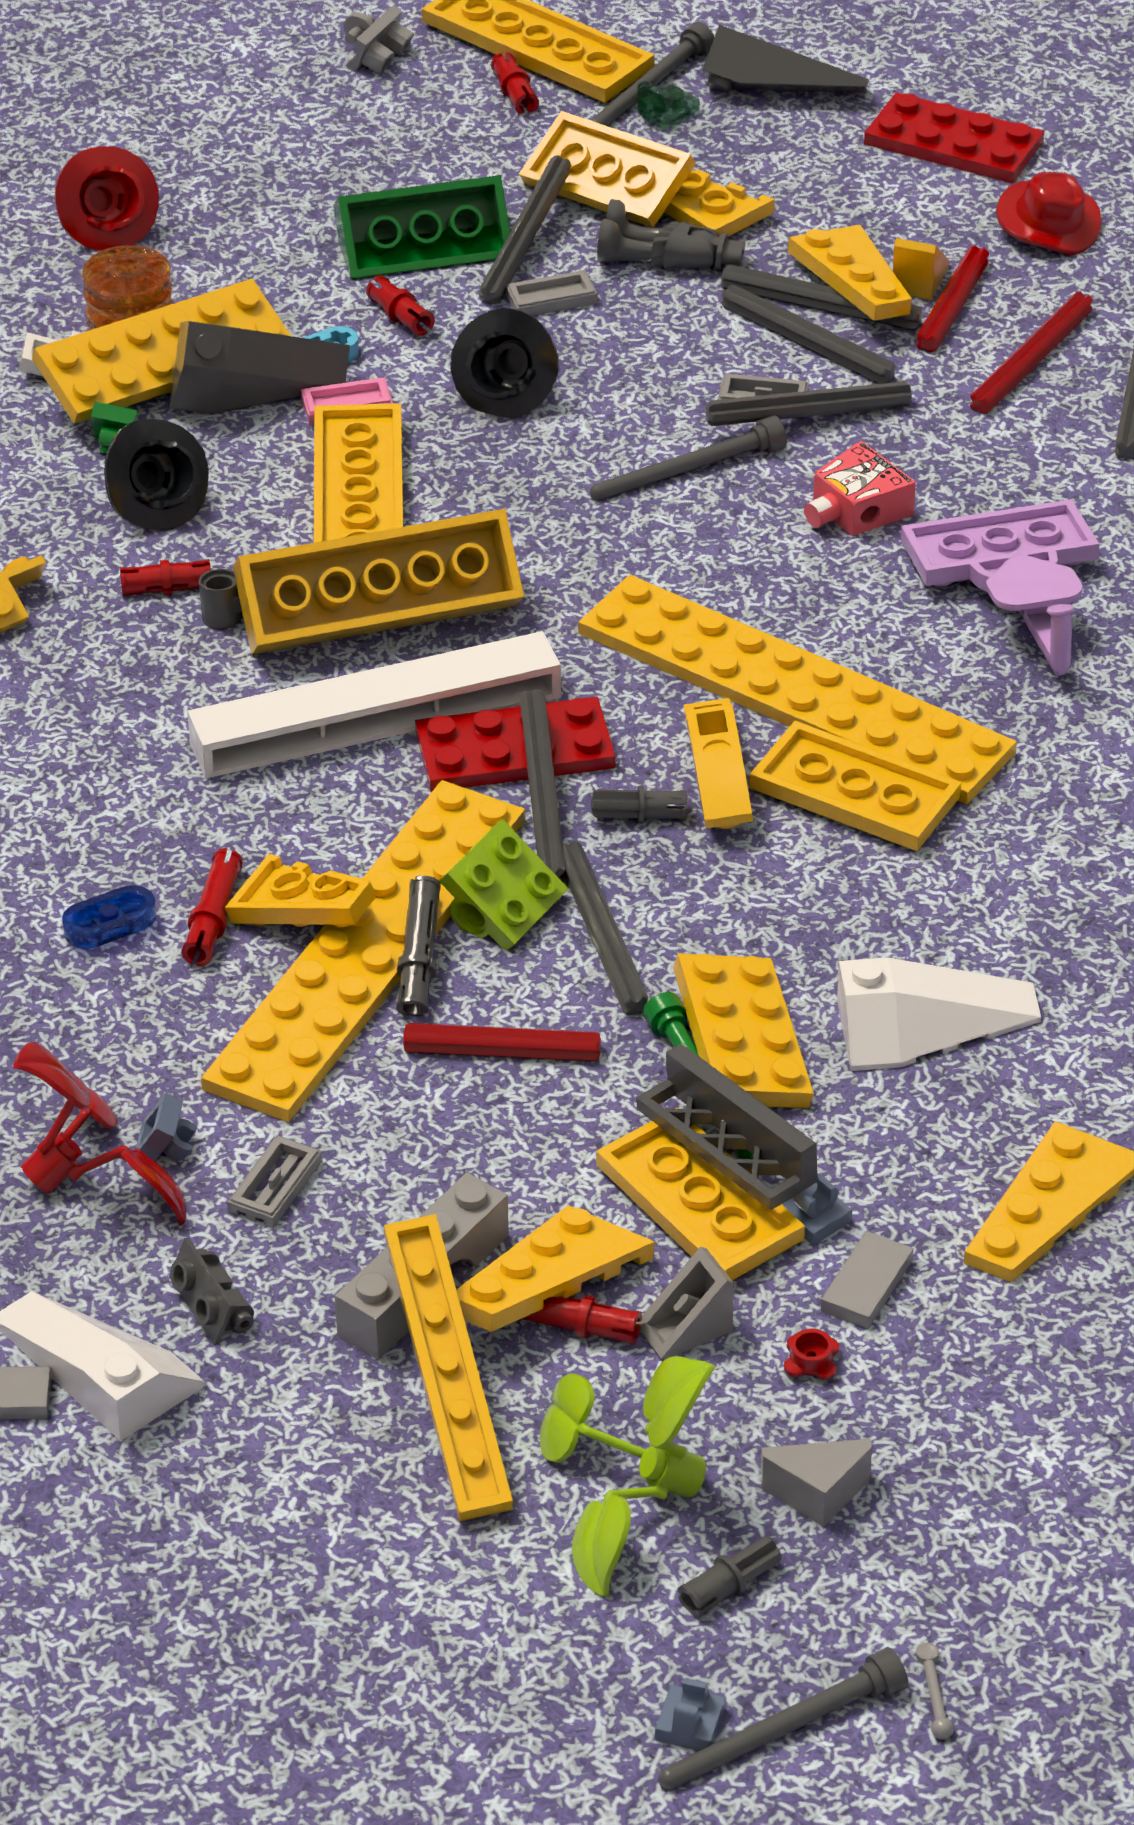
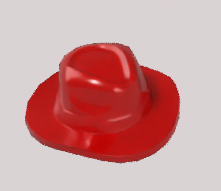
[55,146,159,250]
[995,172,1101,255]

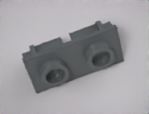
[169,1238,254,1345]

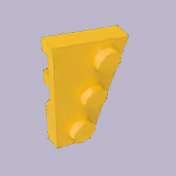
[225,854,376,927]

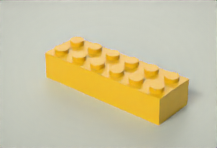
[233,509,524,655]

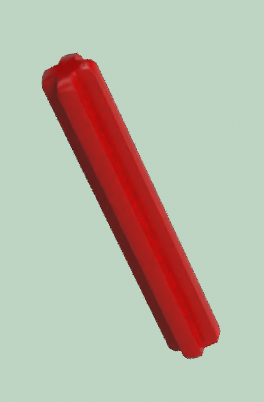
[916,245,989,352]
[403,1023,601,1062]

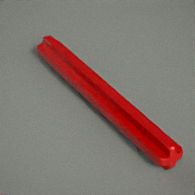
[970,291,1093,414]

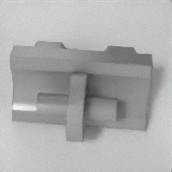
[343,5,414,74]

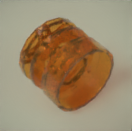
[82,245,174,331]

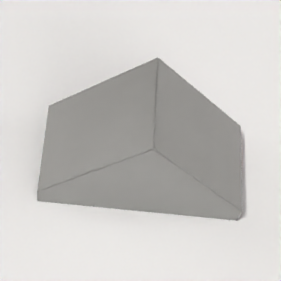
[636,1246,734,1360]
[761,1439,872,1527]

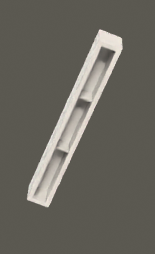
[188,631,561,779]

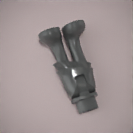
[597,199,745,270]

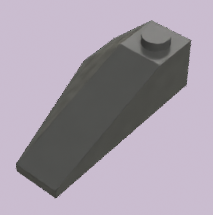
[703,25,869,93]
[170,321,350,414]

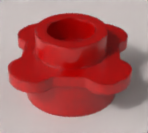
[784,1328,839,1380]

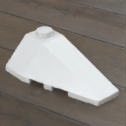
[837,958,1041,1071]
[0,1291,205,1441]

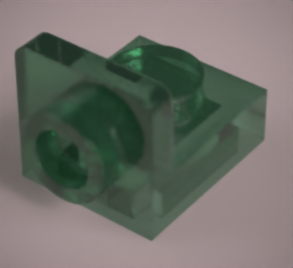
[638,80,700,130]

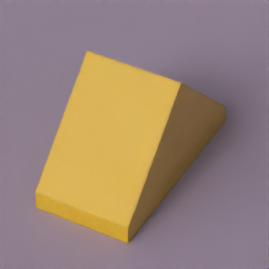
[893,238,950,300]

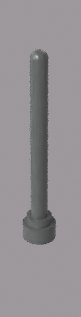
[590,22,715,126]
[589,415,787,501]
[658,1647,909,1790]

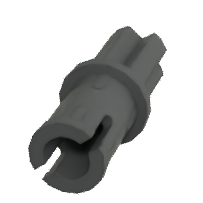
[591,786,687,823]
[677,1536,782,1618]

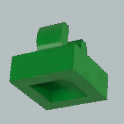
[90,402,139,455]

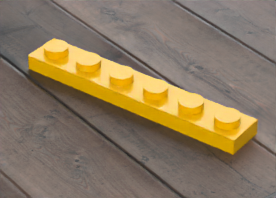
[384,1214,513,1522]

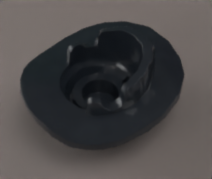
[450,308,559,419]
[104,419,209,530]

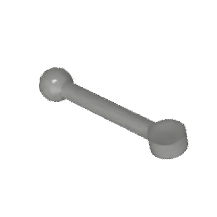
[916,1643,954,1740]

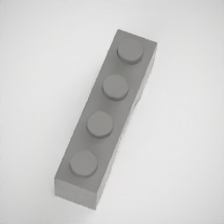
[335,1172,509,1360]

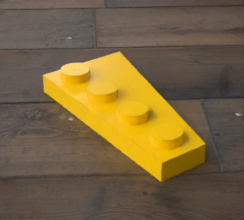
[664,169,775,237]
[788,224,912,321]
[964,1121,1134,1282]
[456,1205,655,1332]

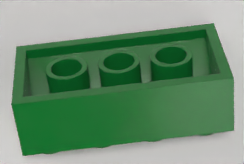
[333,175,510,279]

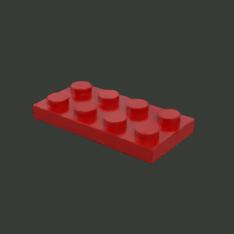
[864,92,1044,184]
[415,696,616,792]

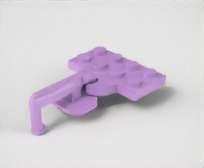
[901,499,1099,676]

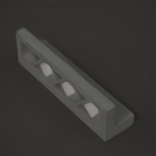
[636,1043,818,1211]

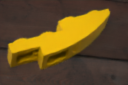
[684,698,753,829]

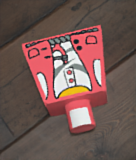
[804,441,916,536]

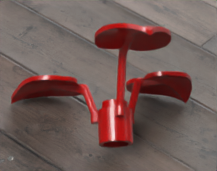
[13,1042,186,1226]

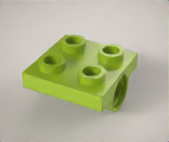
[439,818,568,950]

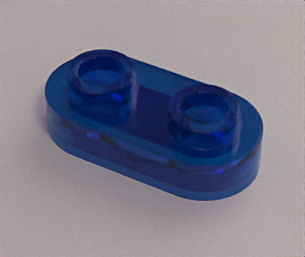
[62,885,157,949]

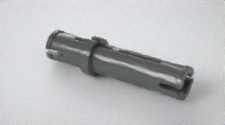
[396,875,441,1016]

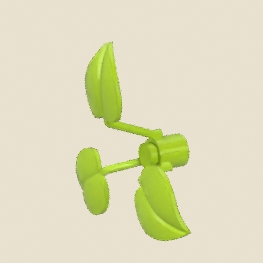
[540,1356,716,1597]

